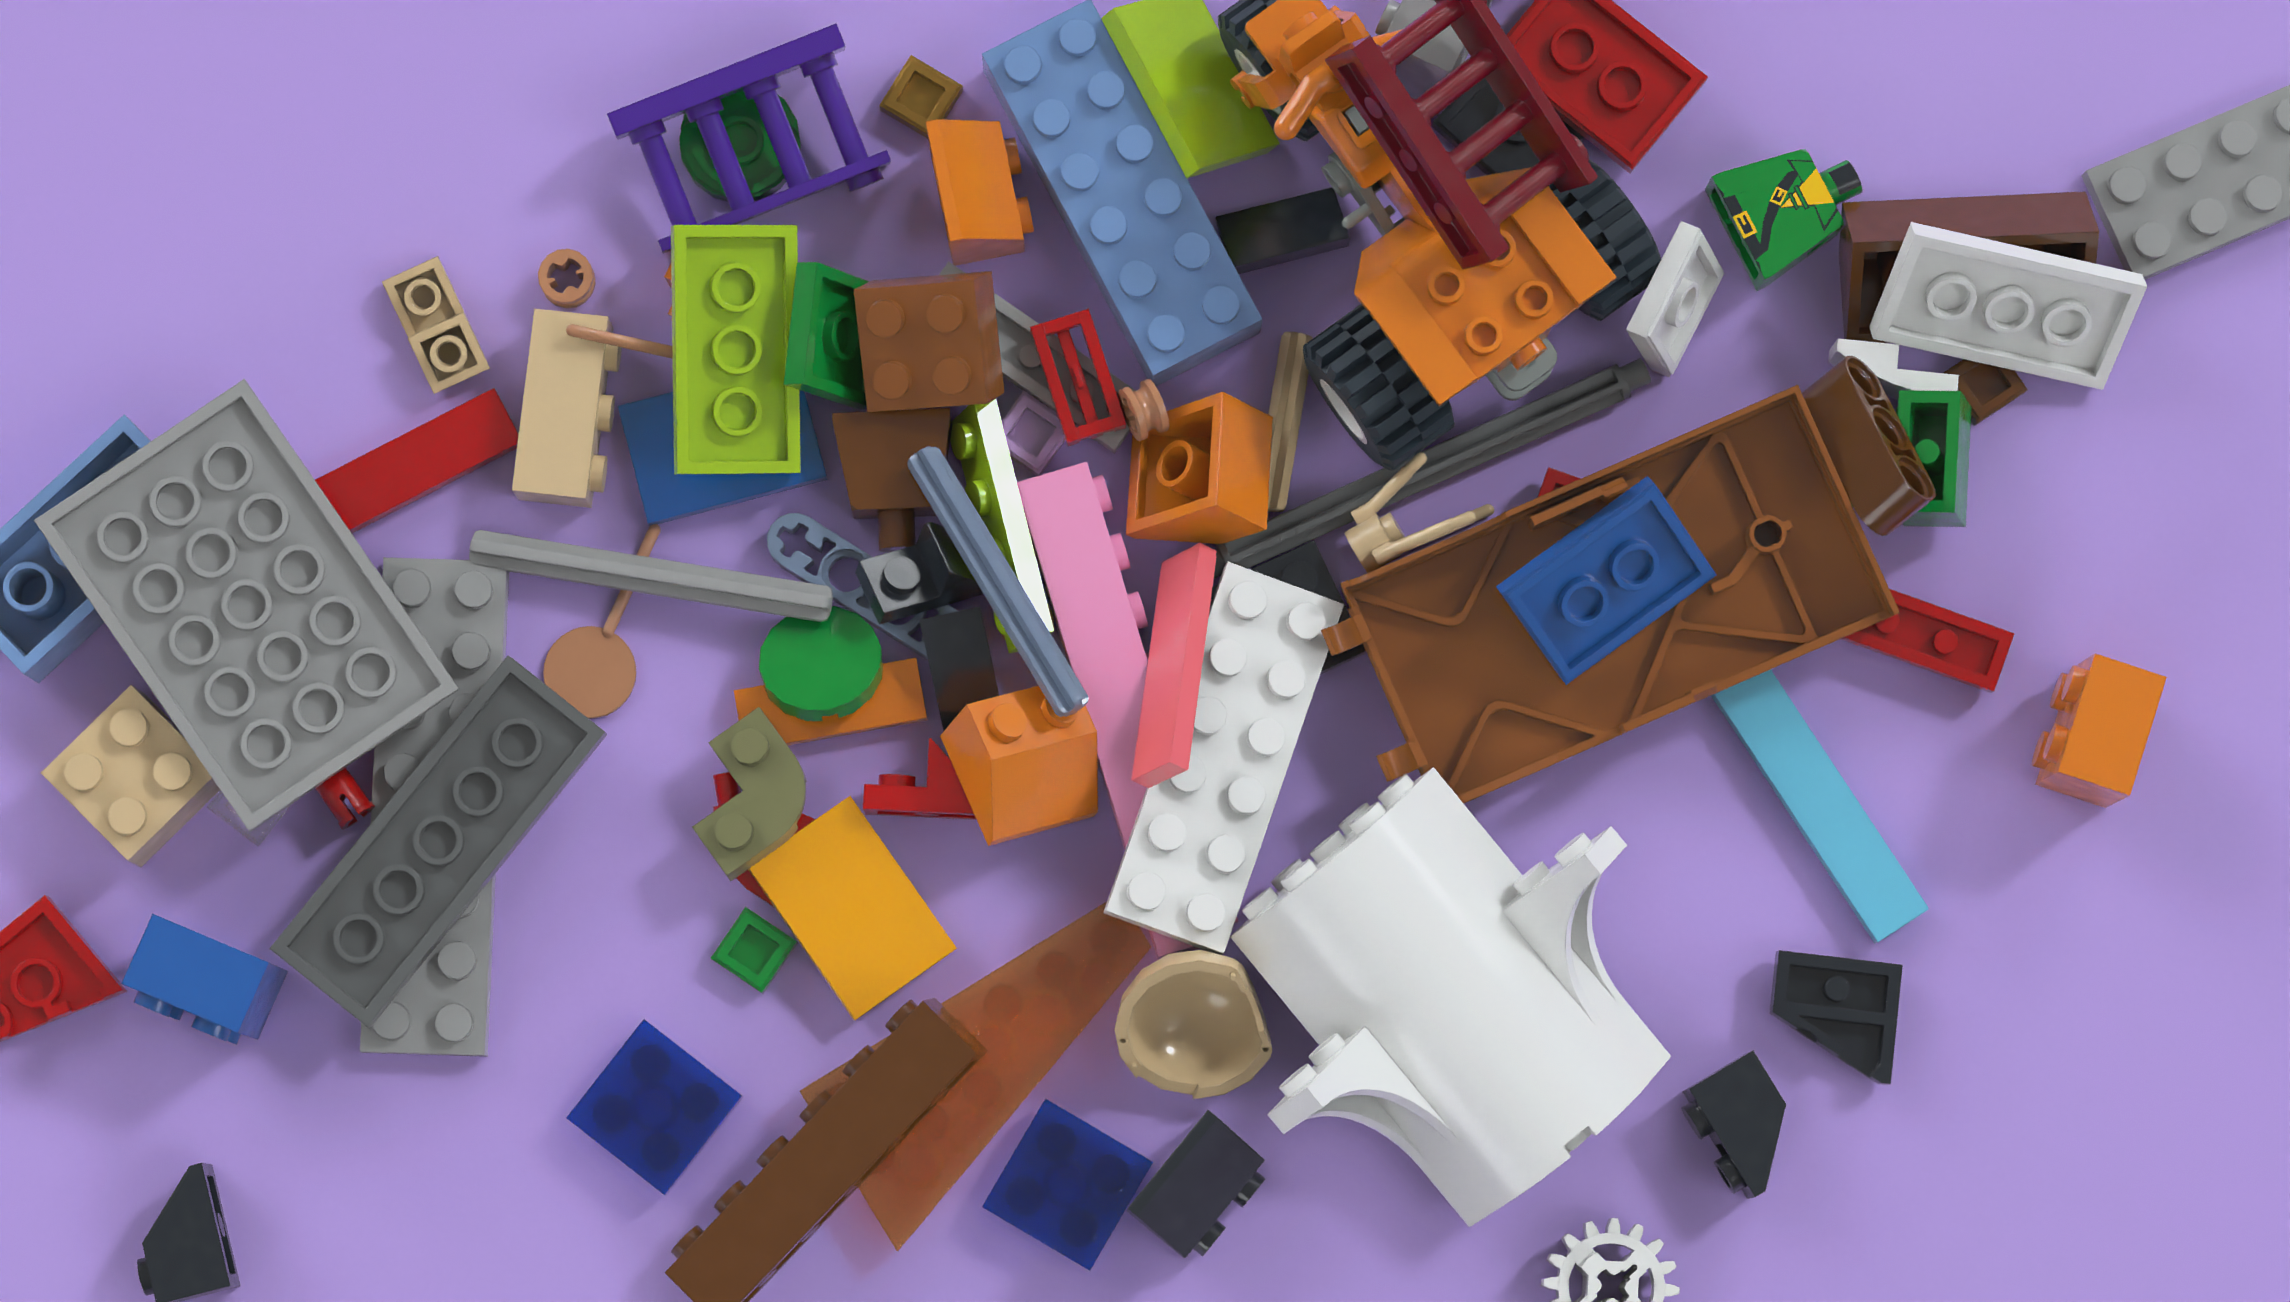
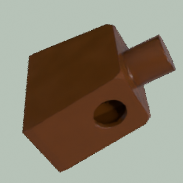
[832,408,952,552]

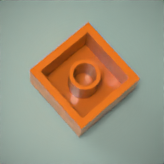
[2032,653,2167,808]

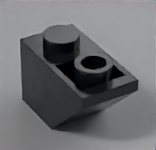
[1681,1050,1786,1199]

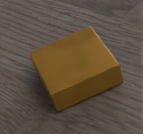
[879,55,963,139]

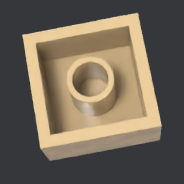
[41,685,220,867]

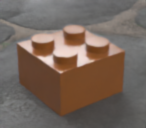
[854,271,1004,412]

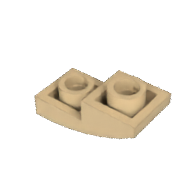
[382,256,490,394]

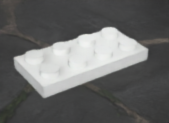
[1869,222,2147,390]

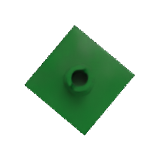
[784,262,869,409]

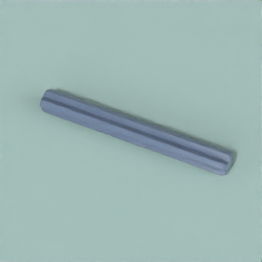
[907,446,1088,717]

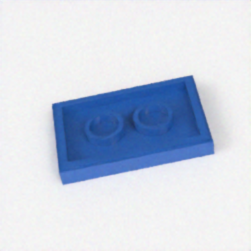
[617,390,828,526]
[1496,476,1717,685]

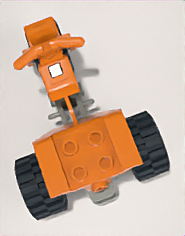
[1218,0,1661,471]

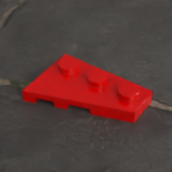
[0,895,128,1042]

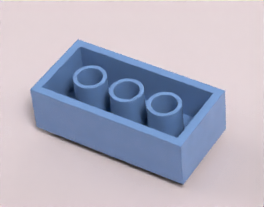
[0,414,151,683]

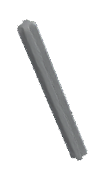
[469,530,833,622]

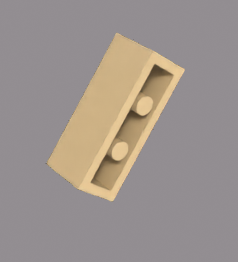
[512,309,622,508]

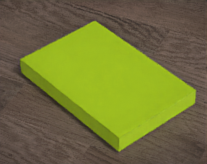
[1101,0,1280,178]

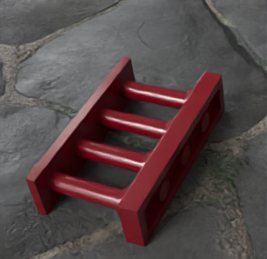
[1325,0,1598,269]

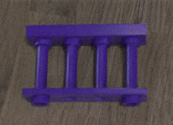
[607,23,891,254]

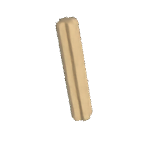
[1268,332,1313,512]

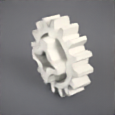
[1541,1218,1680,1302]

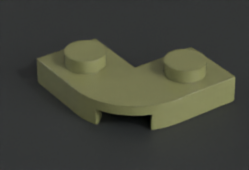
[692,707,807,881]

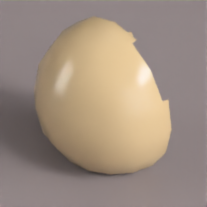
[1114,950,1272,1099]

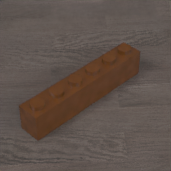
[665,998,988,1302]

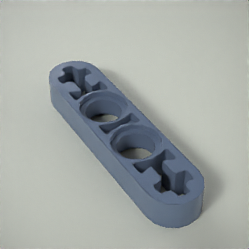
[767,513,957,660]

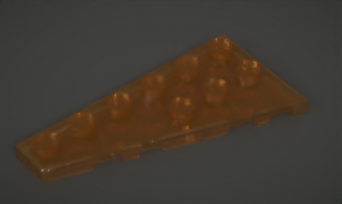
[800,901,1151,1252]

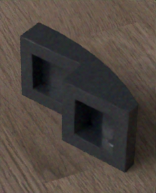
[919,606,999,732]

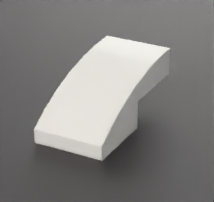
[1828,338,1959,400]

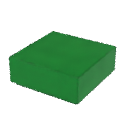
[711,907,798,994]

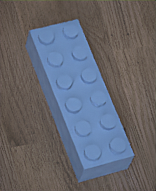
[982,0,1263,387]

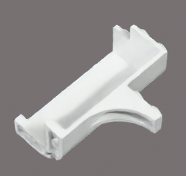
[1230,767,1671,1227]

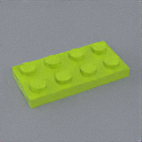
[671,225,801,474]

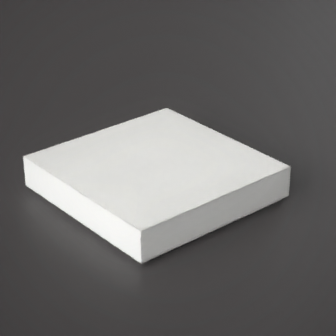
[1626,221,1724,378]

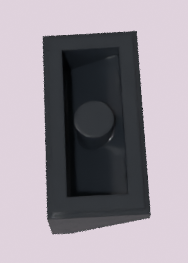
[1215,187,1350,274]

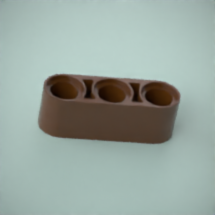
[1802,356,1935,536]

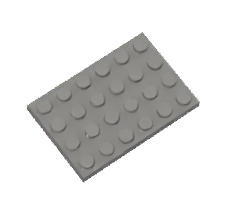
[34,379,460,832]

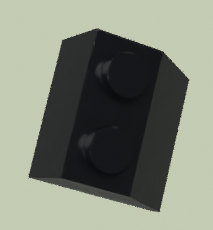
[1127,1110,1266,1259]

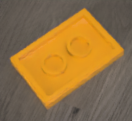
[748,796,957,1020]

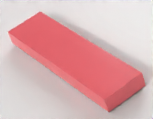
[1131,543,1217,788]

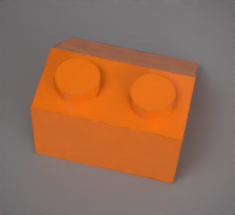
[926,119,1034,266]
[1126,392,1273,544]
[940,685,1098,846]

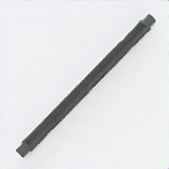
[1214,358,1651,579]

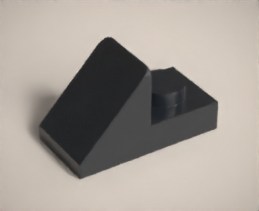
[855,522,983,625]

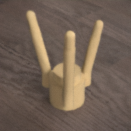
[1344,452,1494,573]

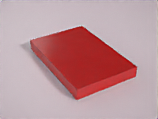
[1507,0,1708,174]

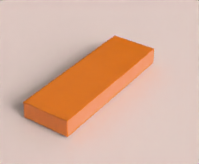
[733,658,928,745]

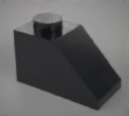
[137,1163,241,1302]

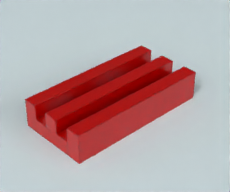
[1030,308,1126,447]

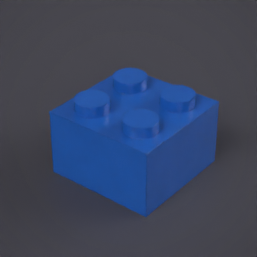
[121,913,288,1045]

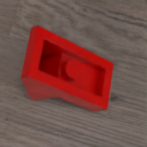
[863,738,977,820]

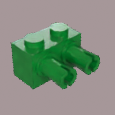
[1848,390,1972,527]

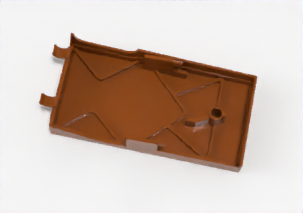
[1321,385,1900,804]

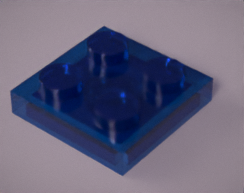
[566,1019,744,1196]
[982,1098,1153,1271]

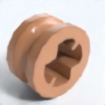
[538,249,596,308]
[1118,379,1169,441]

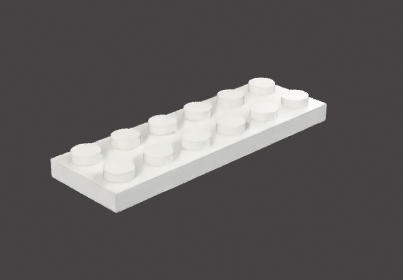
[1103,562,1344,955]

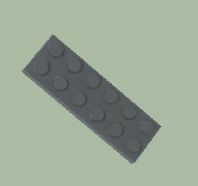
[270,655,607,1028]

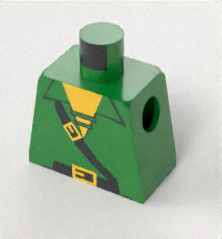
[1705,149,1863,291]

